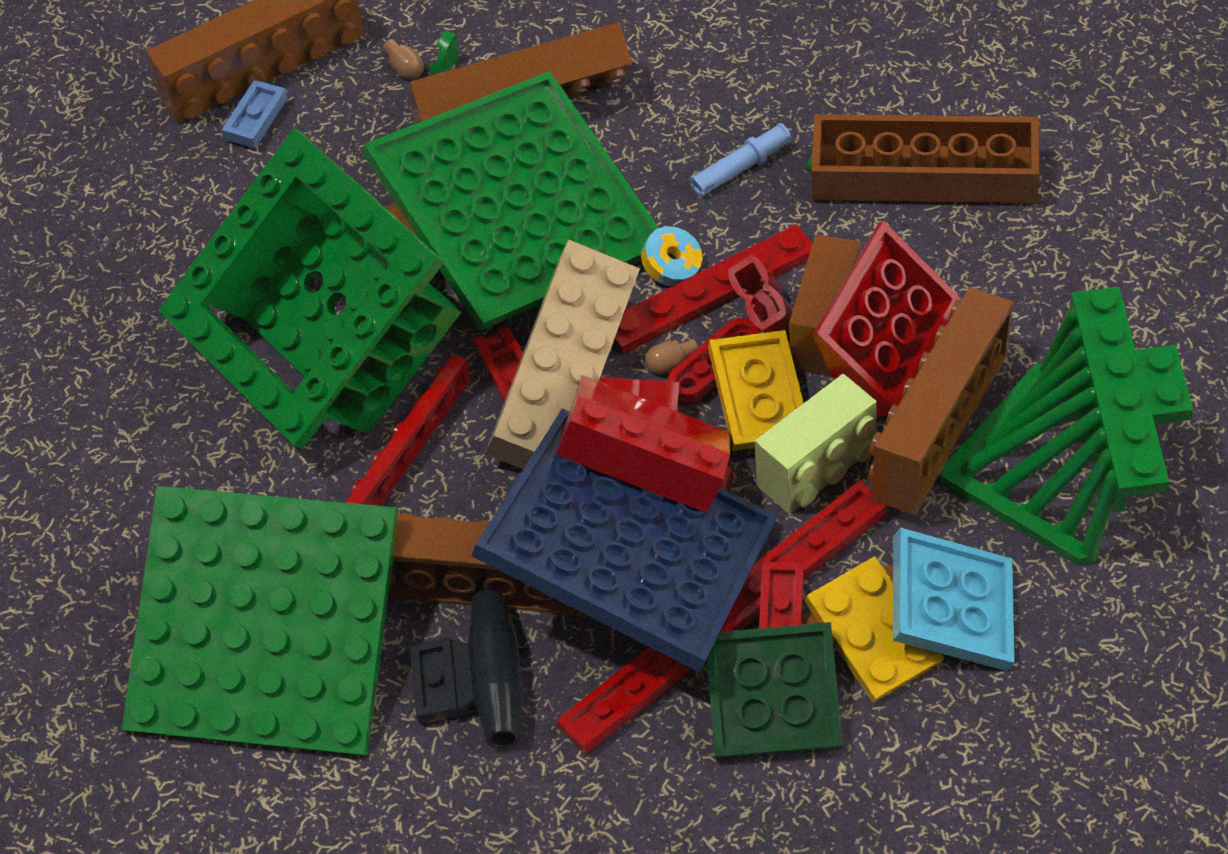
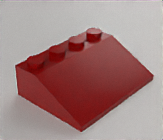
[812,221,961,418]
[555,375,730,513]

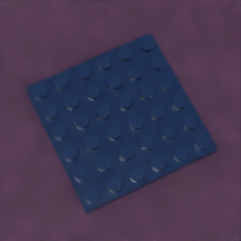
[471,408,777,672]

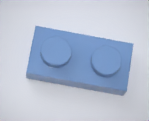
[221,80,288,149]

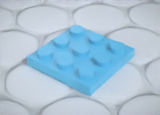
[893,528,1014,671]

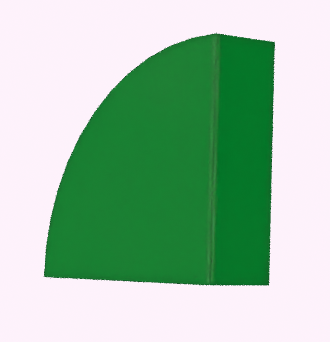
[430,31,459,76]

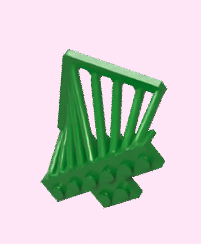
[939,287,1193,566]

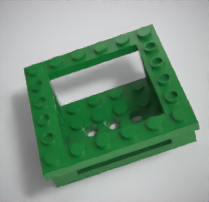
[158,128,461,449]

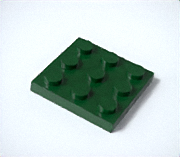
[707,622,843,760]

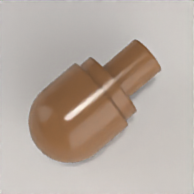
[383,39,424,81]
[645,339,698,375]

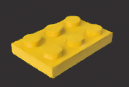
[708,330,804,451]
[804,556,944,703]

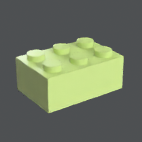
[755,374,877,514]

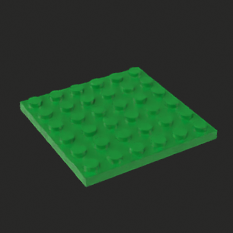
[362,71,659,331]
[122,486,399,756]

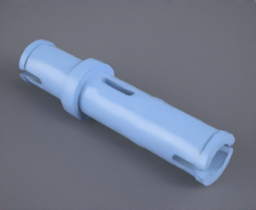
[689,123,792,198]

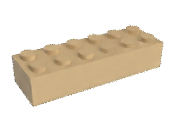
[485,240,640,469]

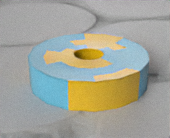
[641,226,703,286]

